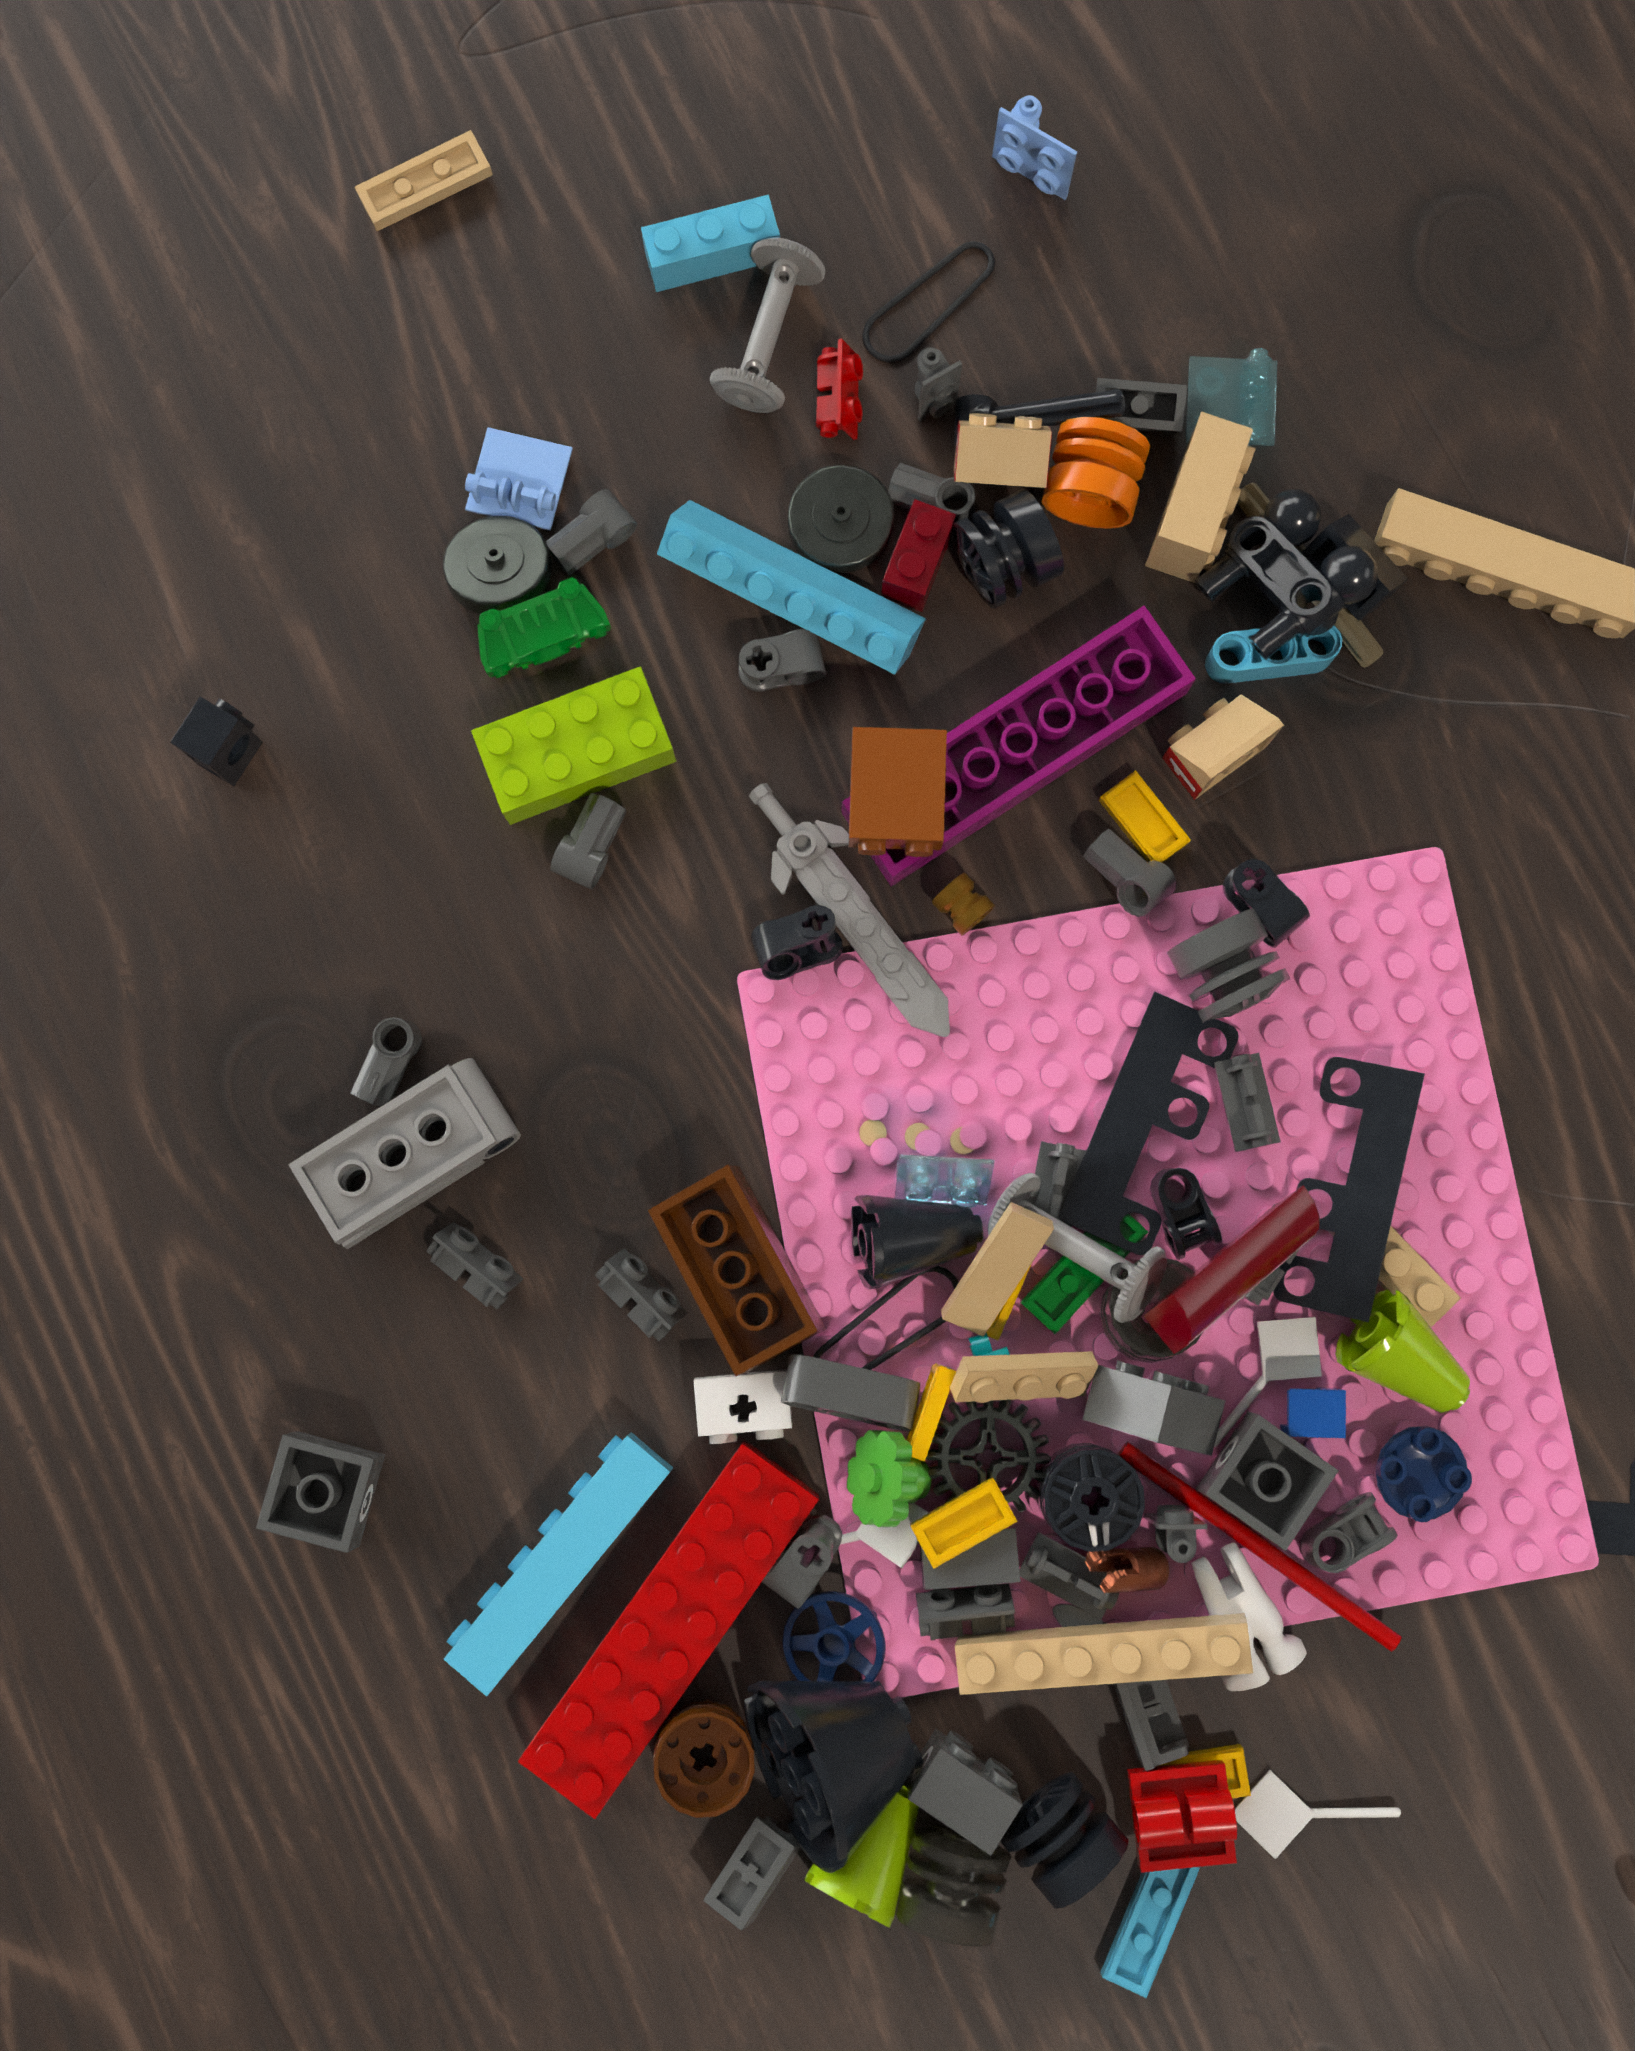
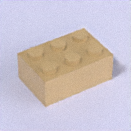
[1145,412,1255,583]

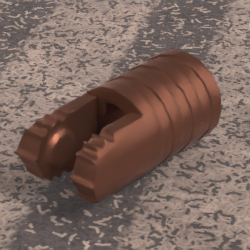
[1085,1547,1170,1593]

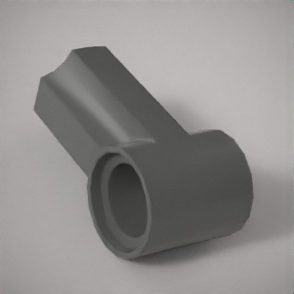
[888,463,975,522]
[546,489,638,576]
[550,793,627,890]
[1083,829,1176,917]
[350,1017,422,1107]

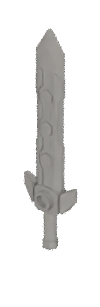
[749,783,950,1037]

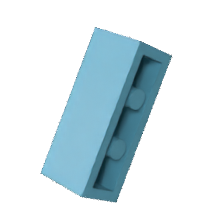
[641,194,780,292]

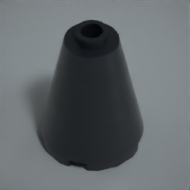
[851,1195,983,1289]

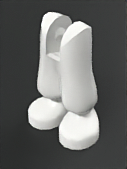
[1191,1542,1307,1691]

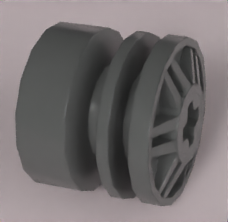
[1167,908,1291,1023]

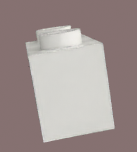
[694,1369,793,1444]

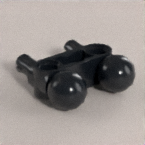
[1195,489,1378,660]

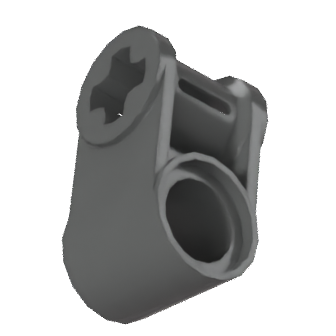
[739,629,827,692]
[1300,1492,1398,1573]
[762,1515,842,1609]

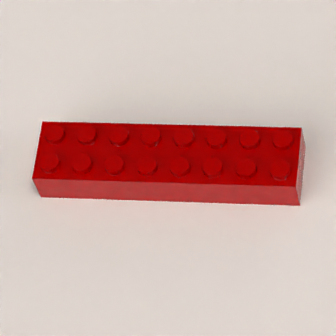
[517,1440,819,1819]

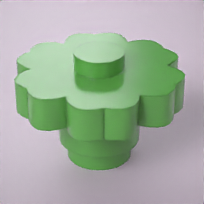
[847,1430,931,1528]

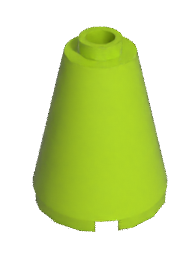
[1335,1290,1470,1413]
[804,1786,919,1928]

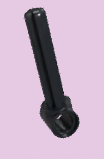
[954,389,1125,447]

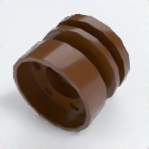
[653,1699,755,1818]

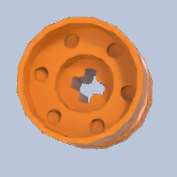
[1041,417,1150,529]

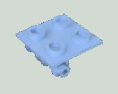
[992,95,1077,200]
[465,427,573,531]

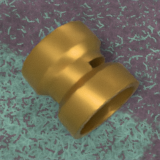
[932,872,995,936]

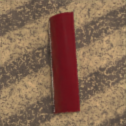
[1143,1185,1320,1354]

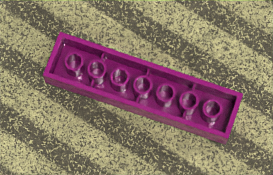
[842,605,1196,887]

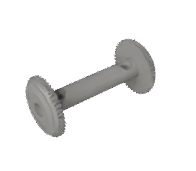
[710,238,825,413]
[988,1173,1167,1323]

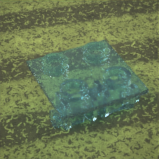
[1186,348,1277,446]
[895,1154,995,1208]

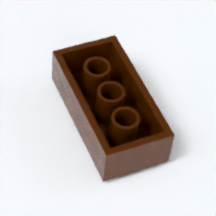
[648,1164,827,1377]

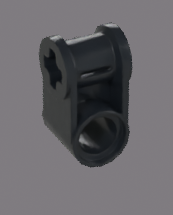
[1223,859,1310,948]
[751,905,843,980]
[1150,1168,1222,1260]

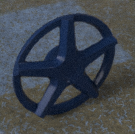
[783,1591,886,1682]

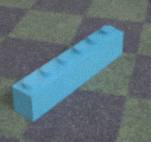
[657,500,926,674]
[444,1432,673,1697]

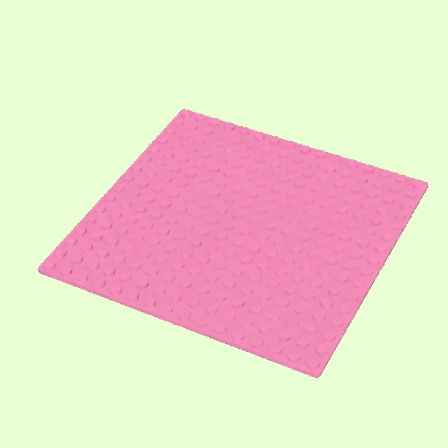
[737,847,1599,1699]

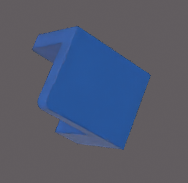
[1280,1387,1346,1438]

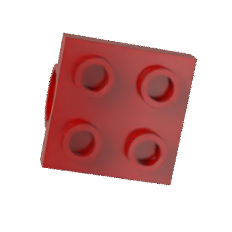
[1127,1760,1237,1873]

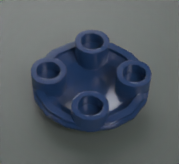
[1376,1426,1472,1522]

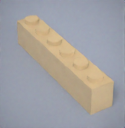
[1374,488,1635,638]
[955,1613,1253,1695]

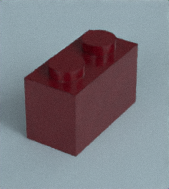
[881,499,956,612]

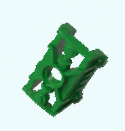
[477,577,611,679]

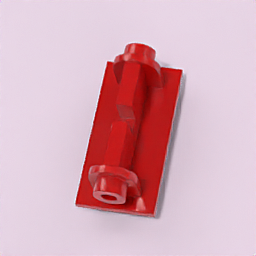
[816,338,863,440]

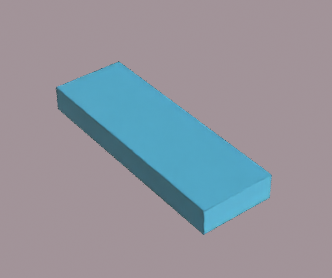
[1100,1867,1200,1998]

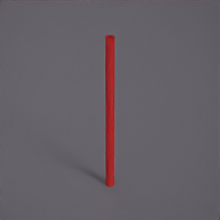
[1118,1441,1402,1652]

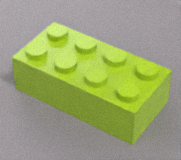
[471,666,677,825]

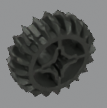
[926,1399,1051,1512]

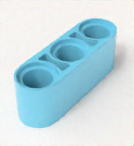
[1205,626,1342,684]

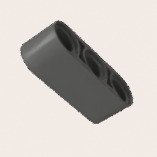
[781,1354,921,1431]

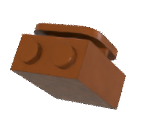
[848,727,947,857]

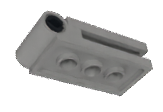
[288,1058,521,1249]

